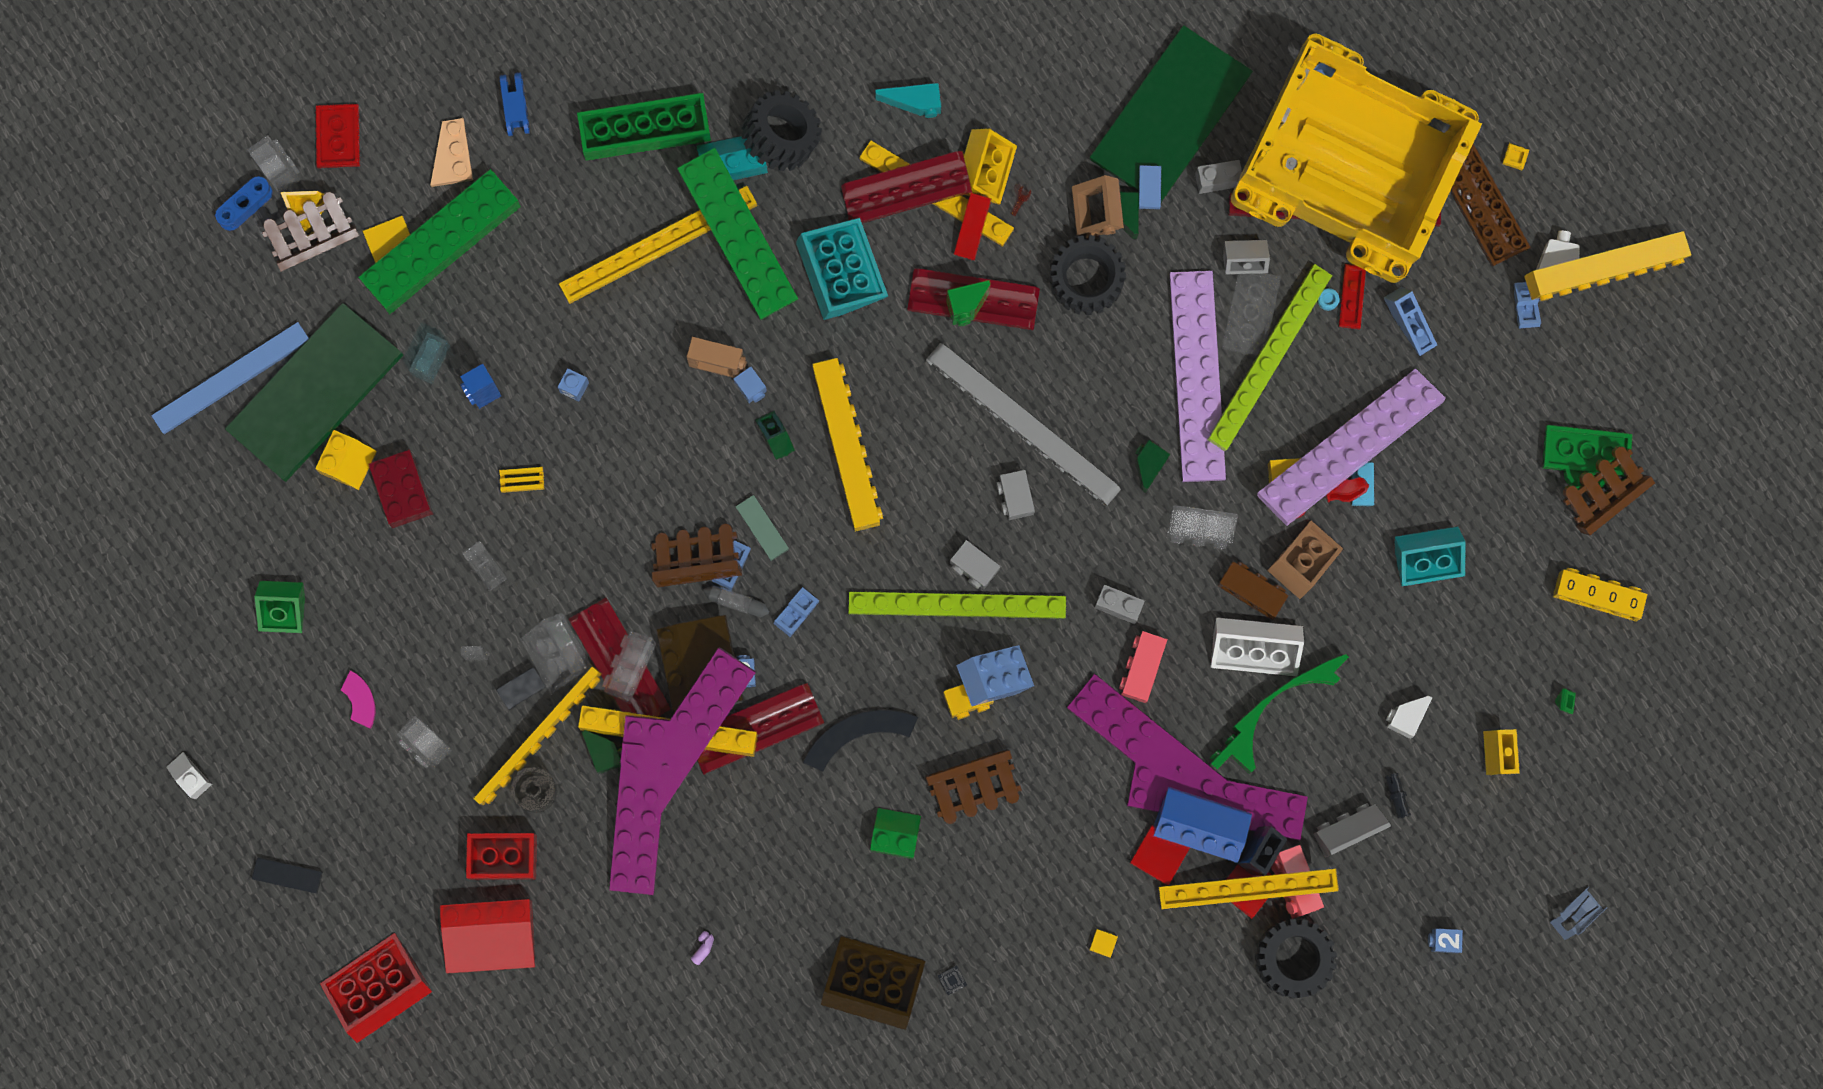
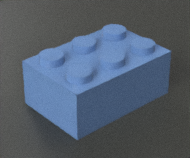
[956,645,1034,706]

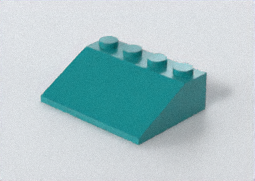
[796,218,888,320]

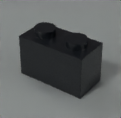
[1237,826,1287,876]

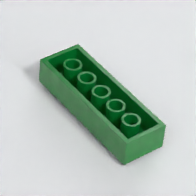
[577,93,711,161]

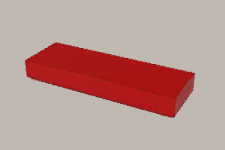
[954,193,992,260]
[1339,264,1366,330]

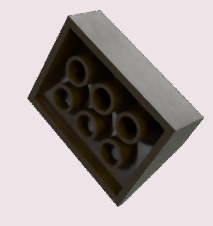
[656,615,743,714]
[821,936,926,1030]

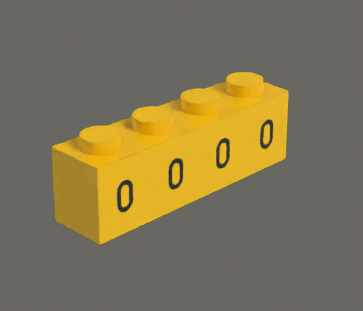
[1553,568,1648,621]

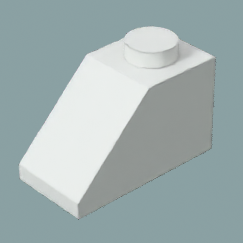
[1386,696,1432,739]
[166,752,212,799]

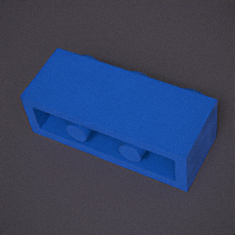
[460,364,501,409]

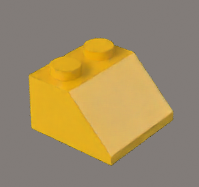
[315,430,377,490]

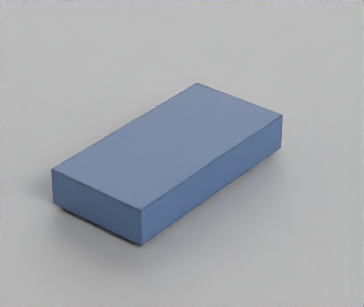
[1139,166,1161,209]

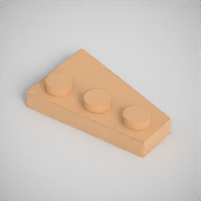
[430,118,473,187]

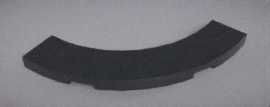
[803,710,918,772]

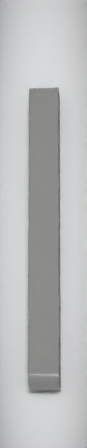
[926,343,1121,506]

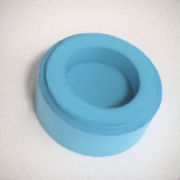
[1317,288,1340,311]

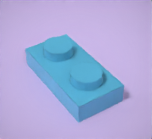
[1351,463,1374,506]

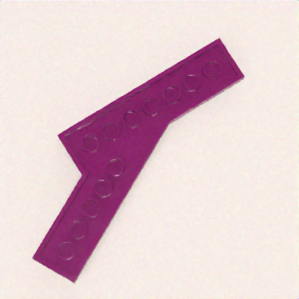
[609,647,756,895]
[1067,674,1308,840]

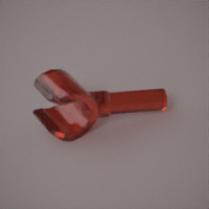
[1011,186,1031,216]

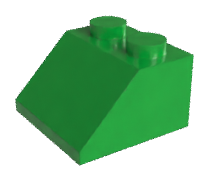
[946,280,990,326]
[254,581,305,633]
[870,808,921,859]

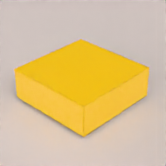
[1502,143,1529,170]
[1090,929,1118,958]

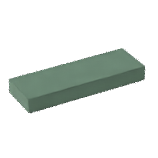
[736,495,789,561]

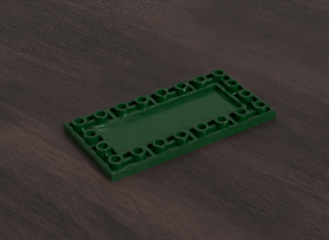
[1089,25,1253,203]
[225,303,403,482]

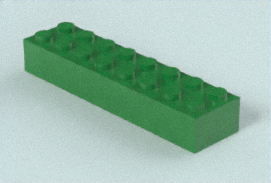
[677,148,798,321]
[358,169,521,315]

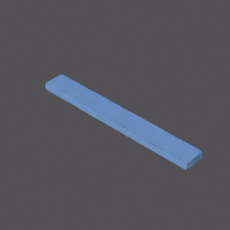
[151,322,309,434]

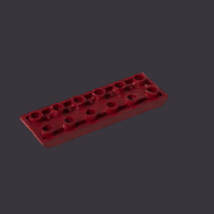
[841,151,972,223]
[907,269,1040,330]
[569,598,671,717]
[698,683,824,775]

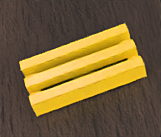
[499,467,544,493]

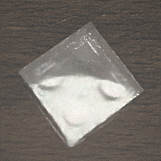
[247,135,300,195]
[396,716,452,769]

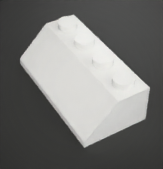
[1211,618,1304,676]

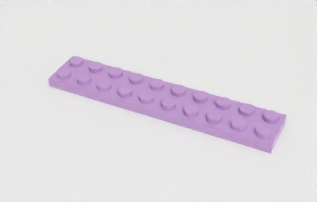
[1169,271,1226,482]
[1257,369,1445,526]

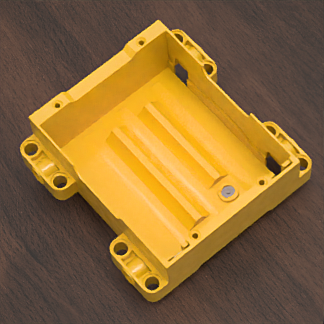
[1231,34,1482,283]

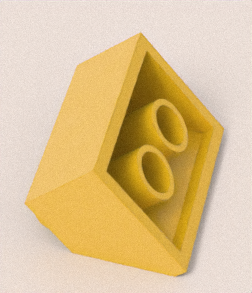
[964,129,1017,205]

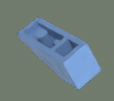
[1384,287,1437,356]

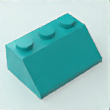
[697,136,768,180]
[1395,527,1465,586]

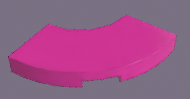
[341,671,376,729]

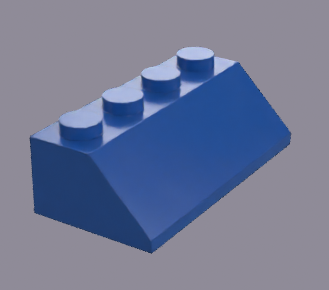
[1154,787,1252,863]

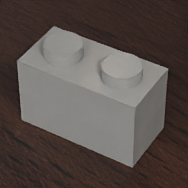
[1195,160,1242,194]
[1223,240,1270,274]
[996,470,1035,520]
[950,540,1001,589]
[1095,585,1145,624]

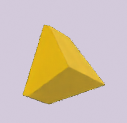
[281,191,324,233]

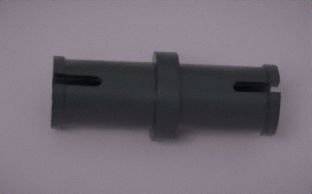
[1385,773,1411,819]

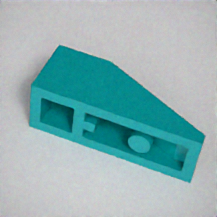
[875,83,941,118]

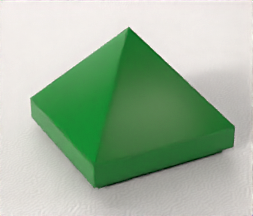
[1555,689,1576,714]

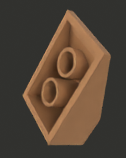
[1267,521,1343,599]

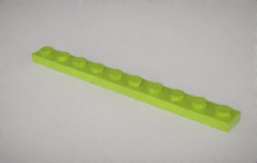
[1207,264,1332,451]
[849,592,1066,619]

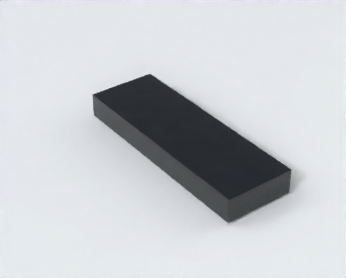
[252,858,323,894]

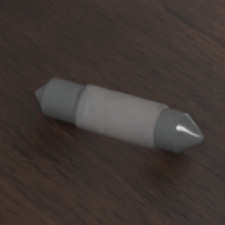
[703,585,769,618]

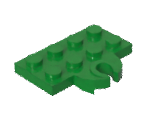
[1542,425,1632,489]

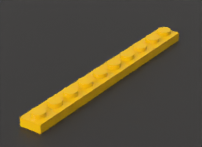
[559,186,757,304]

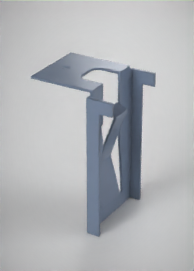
[1550,886,1607,940]

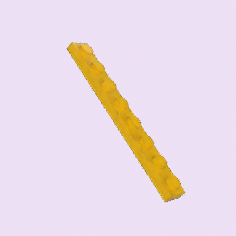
[860,141,1014,247]
[474,667,601,805]
[1159,869,1339,909]

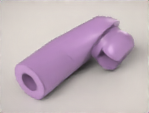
[691,931,714,965]

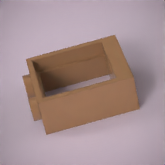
[1072,175,1124,240]
[687,337,747,378]

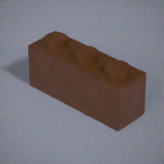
[1218,561,1289,620]

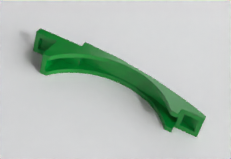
[1209,654,1349,774]

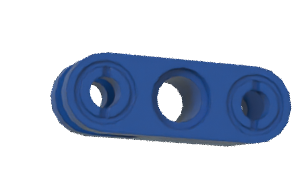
[500,72,530,136]
[215,176,273,231]

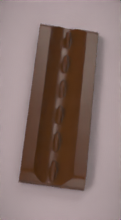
[1450,144,1531,266]

